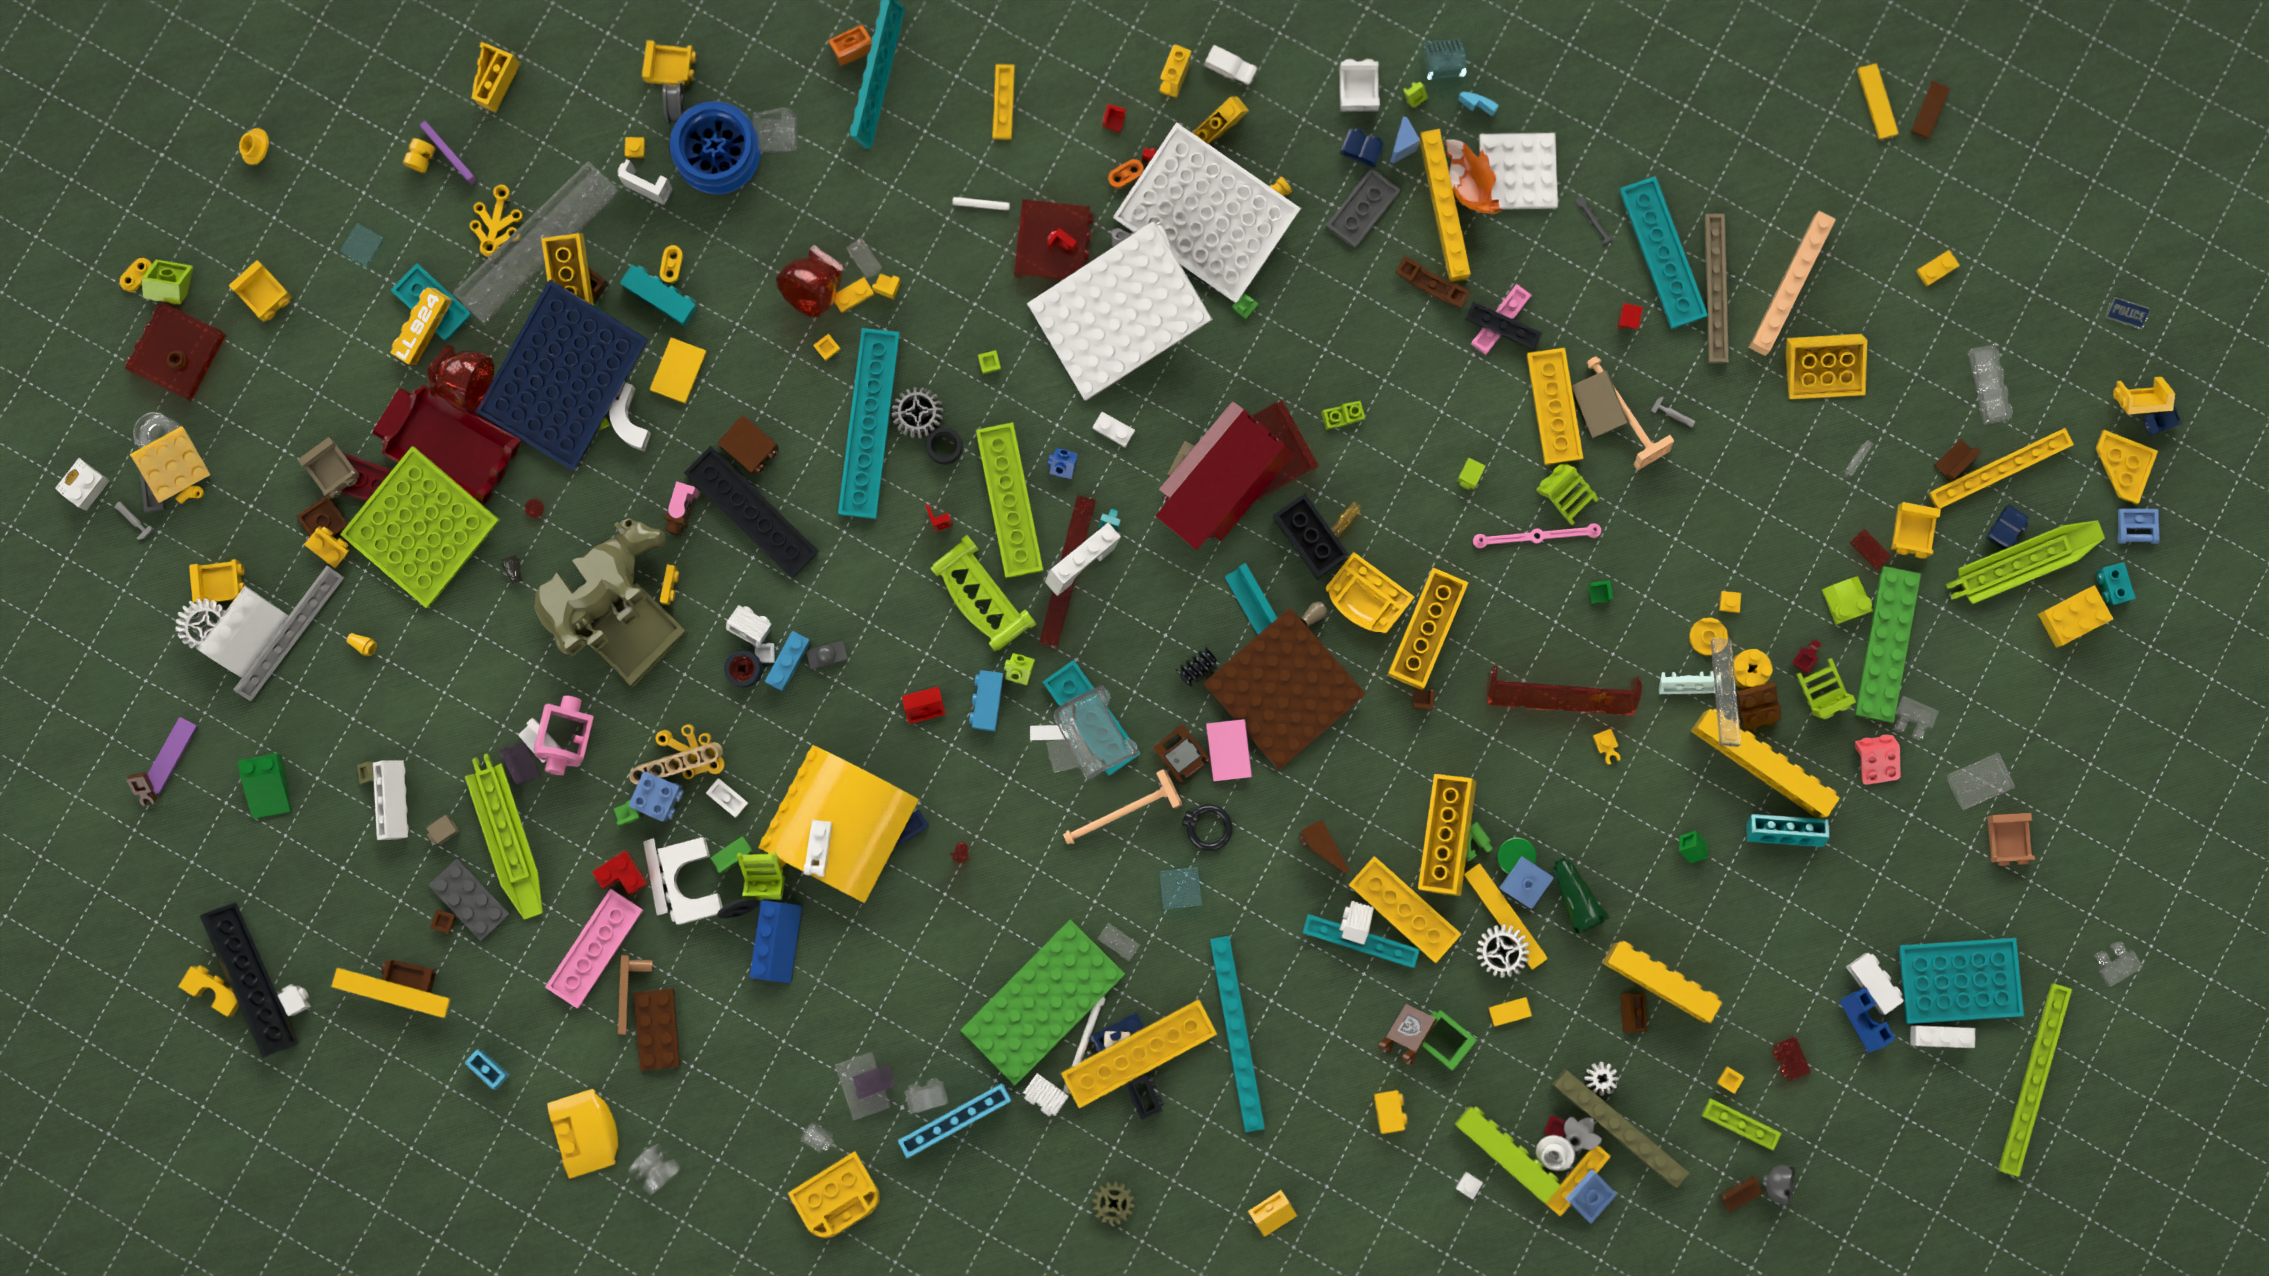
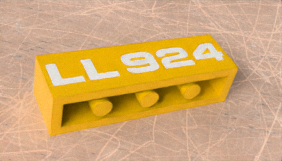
[390,287,453,365]

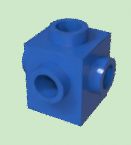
[1048,448,1078,479]

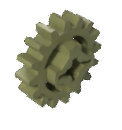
[1092,1181,1135,1225]

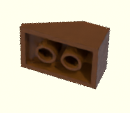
[1298,820,1349,875]

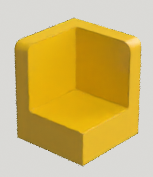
[872,274,901,299]

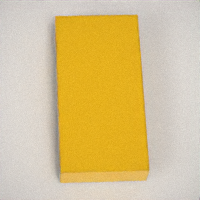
[1488,997,1532,1026]

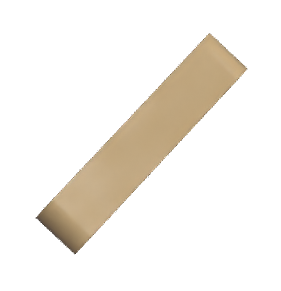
[629,742,723,785]

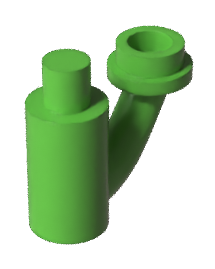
[1466,822,1493,862]

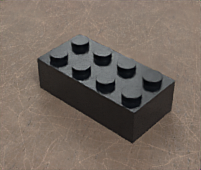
[1273,493,1349,580]

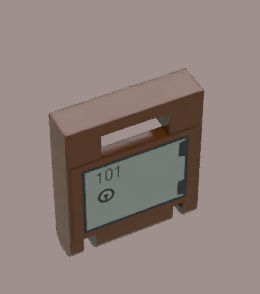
[1152,724,1211,784]

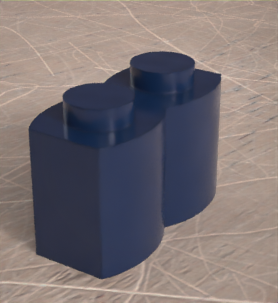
[1340,129,1384,167]
[1986,505,2029,549]

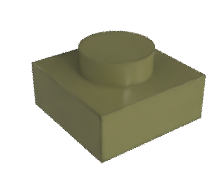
[357,761,374,784]

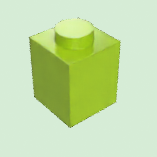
[1457,458,1486,490]

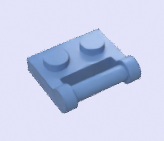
[2118,509,2159,544]

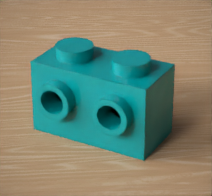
[2096,562,2136,607]

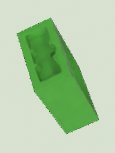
[1422,1010,1477,1070]

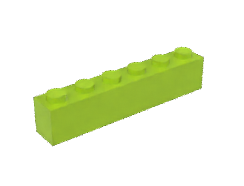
[1454,1106,1561,1204]

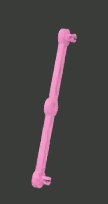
[1473,523,1601,549]

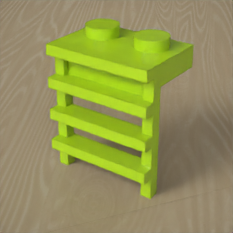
[1536,463,1599,525]
[1796,658,1856,719]
[737,852,785,900]

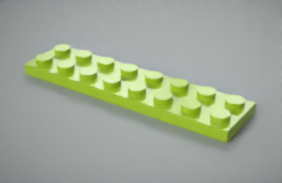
[976,422,1043,578]

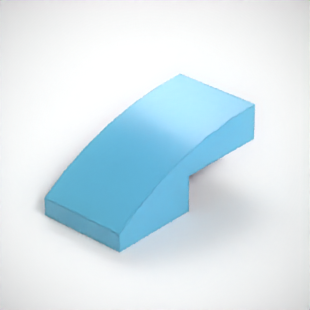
[1458,92,1499,116]

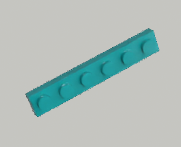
[1302,914,1420,968]

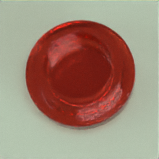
[524,499,544,518]

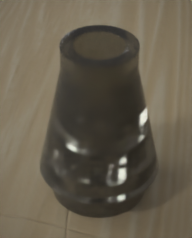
[501,555,523,584]

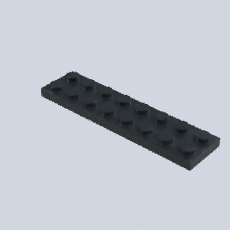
[684,446,819,579]
[200,903,299,1058]

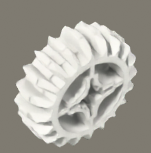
[175,598,225,650]
[1477,924,1530,977]

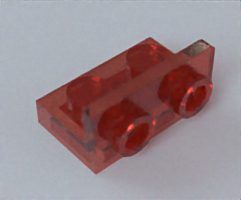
[1772,1036,1811,1082]

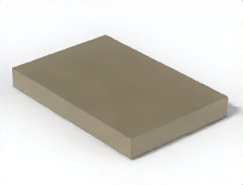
[1572,370,1628,438]

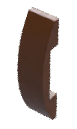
[1395,256,1471,309]

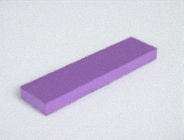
[420,121,477,185]
[147,717,198,794]

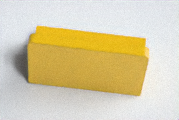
[1248,1190,1297,1237]

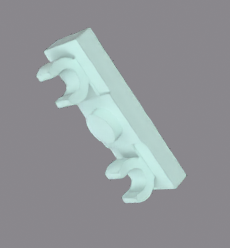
[1659,671,1720,694]

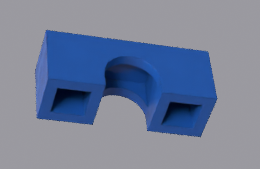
[1839,987,1896,1053]

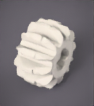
[1584,1062,1618,1096]

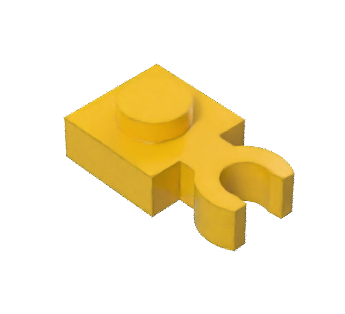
[1592,729,1621,765]

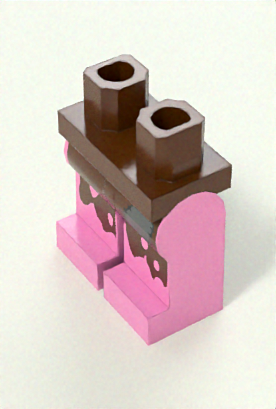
[664,482,700,536]

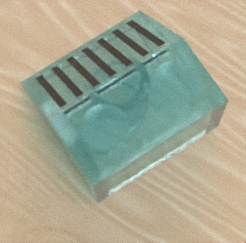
[1423,38,1467,79]

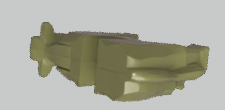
[534,518,667,656]

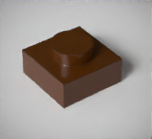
[430,909,456,934]

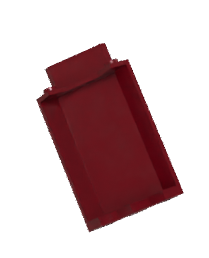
[372,385,521,506]
[1155,401,1295,550]

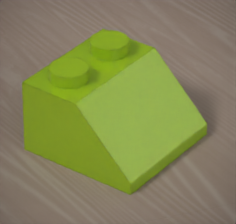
[142,260,193,304]

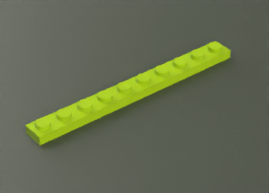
[1998,983,2072,1177]

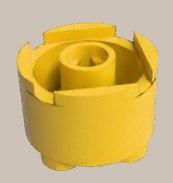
[1729,649,1773,689]

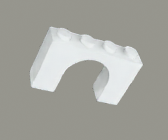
[1045,523,1121,596]
[657,837,723,925]

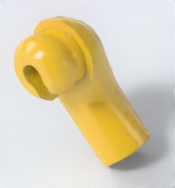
[175,486,204,504]

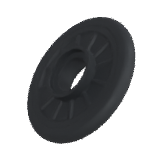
[717,898,758,919]

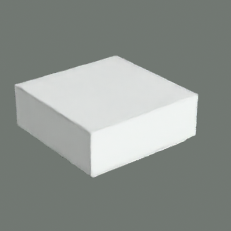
[755,643,775,663]

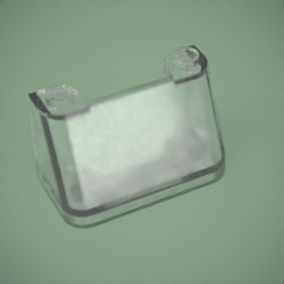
[1054,685,1139,779]

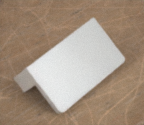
[519,718,561,763]

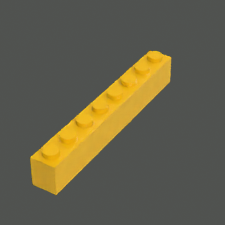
[1419,129,1471,283]

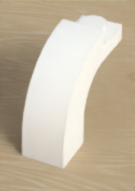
[609,383,651,451]

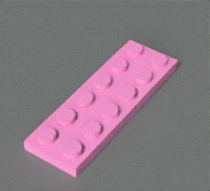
[545,889,643,1008]

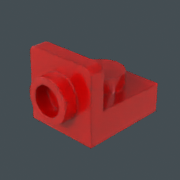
[1047,228,1077,251]

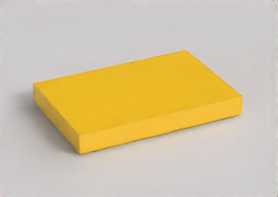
[650,337,707,404]

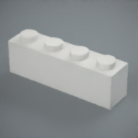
[373,760,409,840]

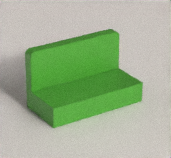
[711,836,754,874]

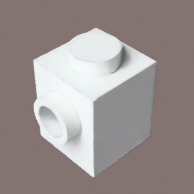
[278,984,311,1016]

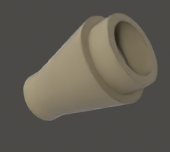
[1300,602,1327,627]

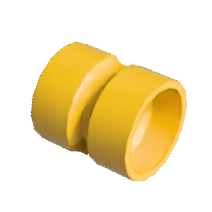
[403,138,436,173]

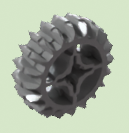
[892,387,943,438]

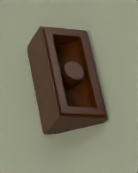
[1621,993,1647,1033]

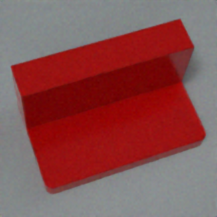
[925,504,953,532]
[902,687,946,724]

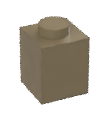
[426,815,460,845]

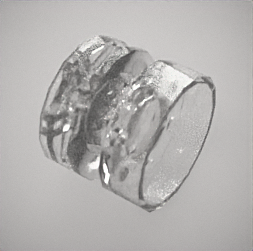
[133,412,181,448]
[628,1143,681,1196]

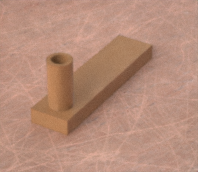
[618,956,652,1034]

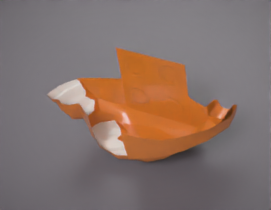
[1445,140,1502,214]

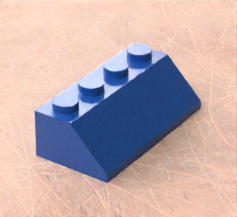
[750,900,802,983]

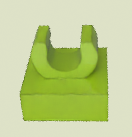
[1403,82,1428,108]

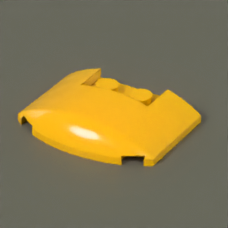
[1326,552,1415,633]
[547,1089,618,1179]

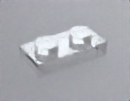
[1097,923,1140,961]

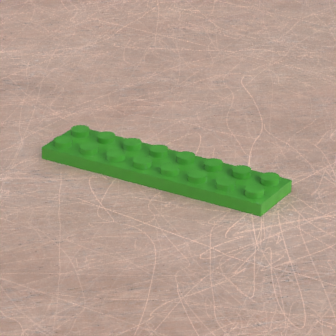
[1854,566,1921,723]

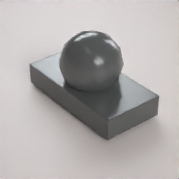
[806,641,848,670]

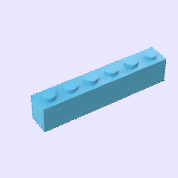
[898,1083,1012,1158]

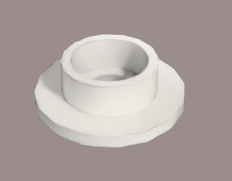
[1536,1136,1575,1171]

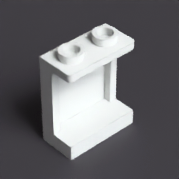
[1340,59,1379,111]
[618,159,673,205]

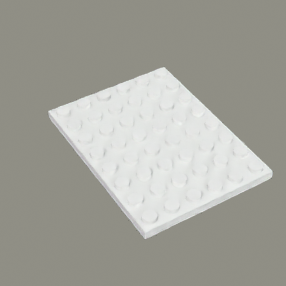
[1113,122,1301,303]
[1027,222,1213,401]

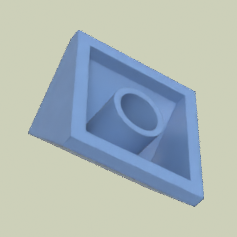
[1390,116,1420,163]

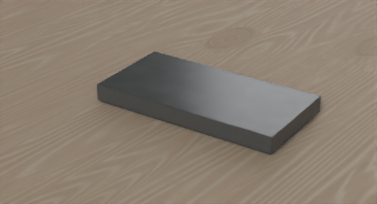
[1325,168,1401,249]

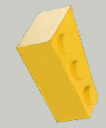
[472,42,521,113]

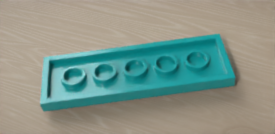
[1042,660,1141,776]

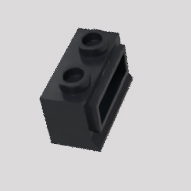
[1125,1074,1164,1120]

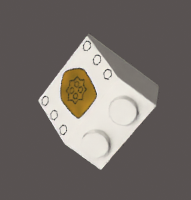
[55,458,110,511]

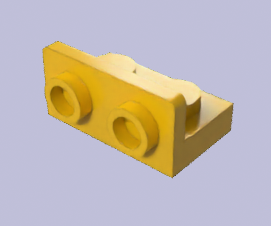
[304,526,350,568]

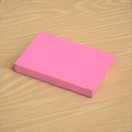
[1206,719,1252,781]

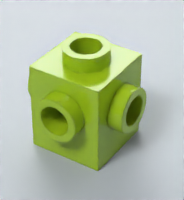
[1004,653,1035,685]

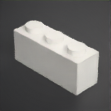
[1846,953,1904,1015]
[1910,1026,1975,1048]

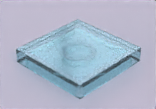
[1159,867,1202,910]

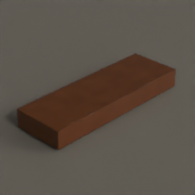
[1910,81,1950,140]

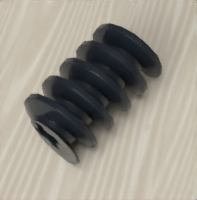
[1175,647,1217,687]

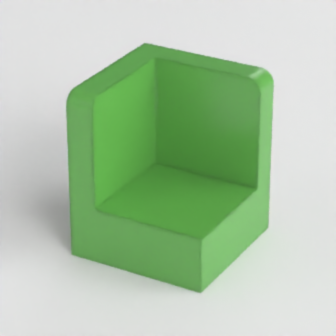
[614,800,642,827]

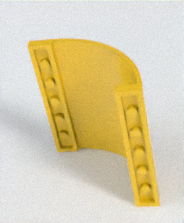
[758,745,919,903]

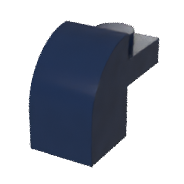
[2142,407,2182,436]

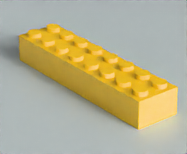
[1691,709,1840,819]

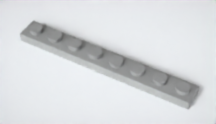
[233,566,344,701]

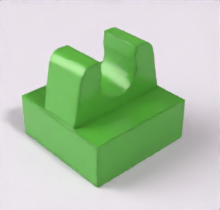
[1232,293,1258,320]

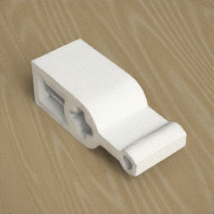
[1205,45,1257,85]

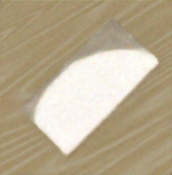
[846,238,883,280]
[1843,440,1873,478]

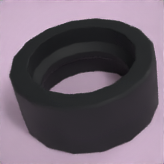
[926,427,963,465]

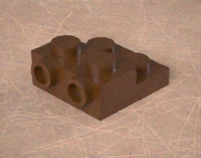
[1737,681,1781,731]

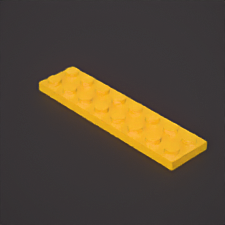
[1061,999,1217,1108]

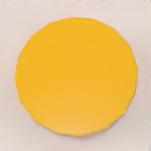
[1689,618,1728,656]

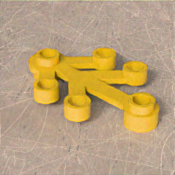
[470,185,523,257]
[656,724,724,779]

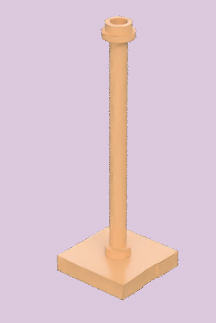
[1587,356,1674,471]
[1063,769,1183,844]

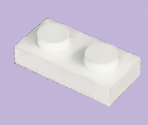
[1092,412,1135,448]
[706,778,749,818]

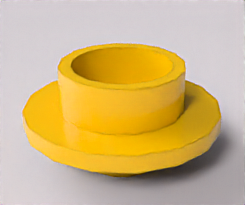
[239,128,269,165]

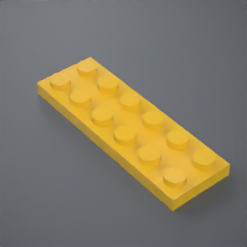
[1527,348,1583,465]
[1349,856,1461,963]

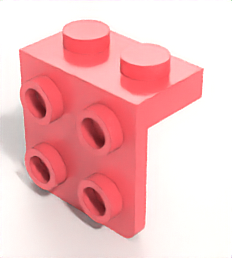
[1855,735,1901,785]

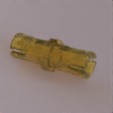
[1331,501,1362,538]

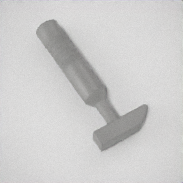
[1651,396,1695,428]
[115,502,154,540]

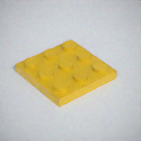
[130,426,210,503]

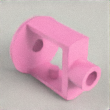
[534,696,594,775]

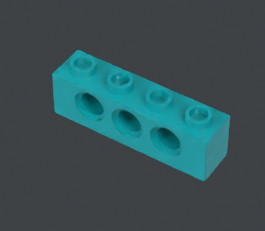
[1746,814,1830,847]

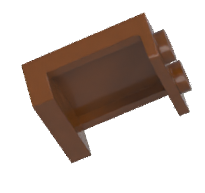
[717,415,779,476]
[381,959,437,993]

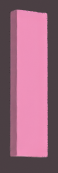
[1471,284,1532,355]

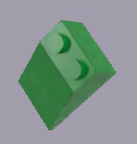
[238,753,292,819]

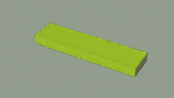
[1701,1098,1782,1151]

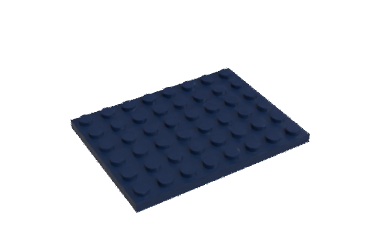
[476,280,649,471]

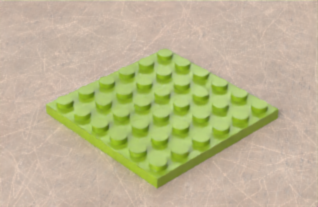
[340,446,500,608]

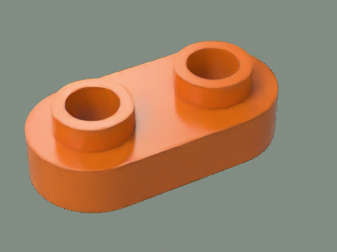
[1108,159,1143,189]

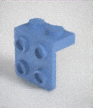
[629,772,684,822]

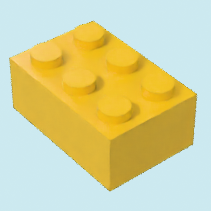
[2038,585,2113,648]

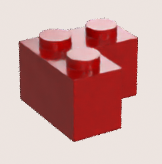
[592,851,649,895]

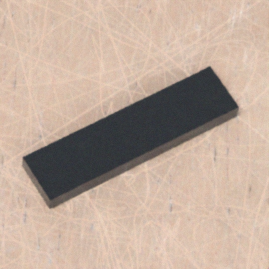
[1465,301,1542,351]

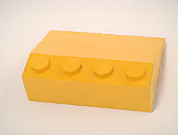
[1786,334,1867,399]

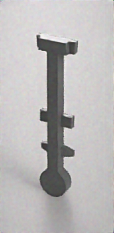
[1576,197,1614,245]

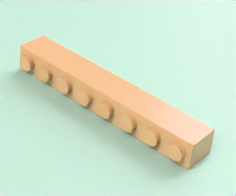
[1748,211,1836,356]

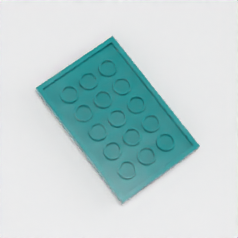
[1898,938,2024,1024]

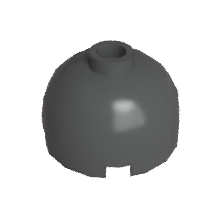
[1763,1165,1796,1206]

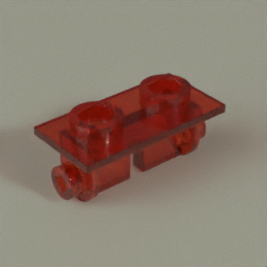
[949,842,970,864]

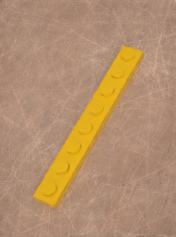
[1928,428,2074,509]

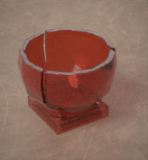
[776,245,844,318]
[427,344,494,412]

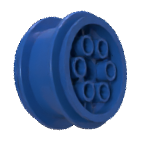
[670,101,761,194]

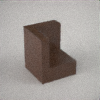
[1412,689,1435,711]

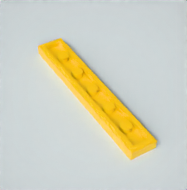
[1464,863,1548,970]
[331,968,451,1018]

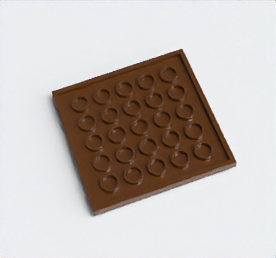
[1203,608,1366,770]

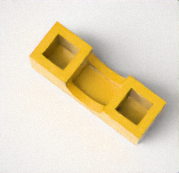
[178,965,239,1017]

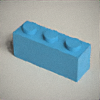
[765,631,812,692]
[969,670,1004,732]

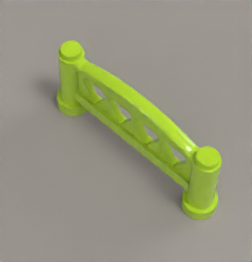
[931,535,1037,652]

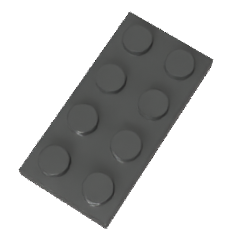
[428,858,511,941]

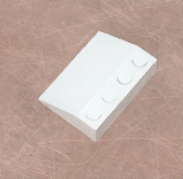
[198,586,289,678]

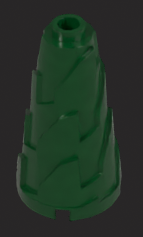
[1553,857,1610,935]

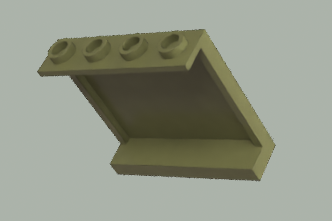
[591,583,687,687]

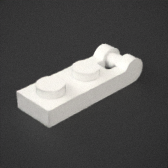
[804,820,832,877]

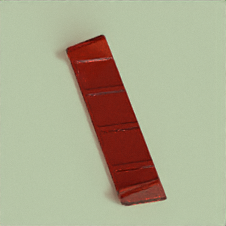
[1486,666,1642,716]

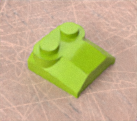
[1822,576,1873,625]

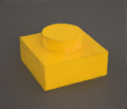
[625,137,645,158]
[814,334,841,361]
[1719,591,1741,613]
[1717,1066,1744,1094]

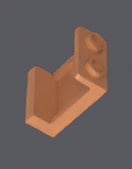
[1987,813,2035,866]

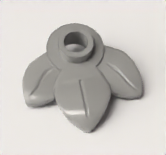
[1564,1117,1602,1152]

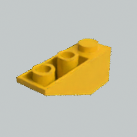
[1193,97,1249,144]

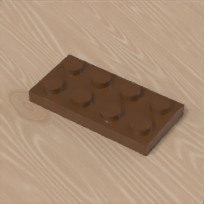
[634,989,680,1071]

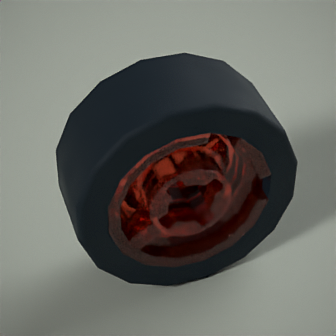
[724,650,763,687]

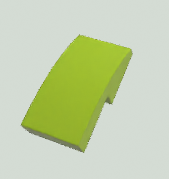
[1321,401,1366,430]

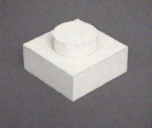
[1456,1172,1483,1199]

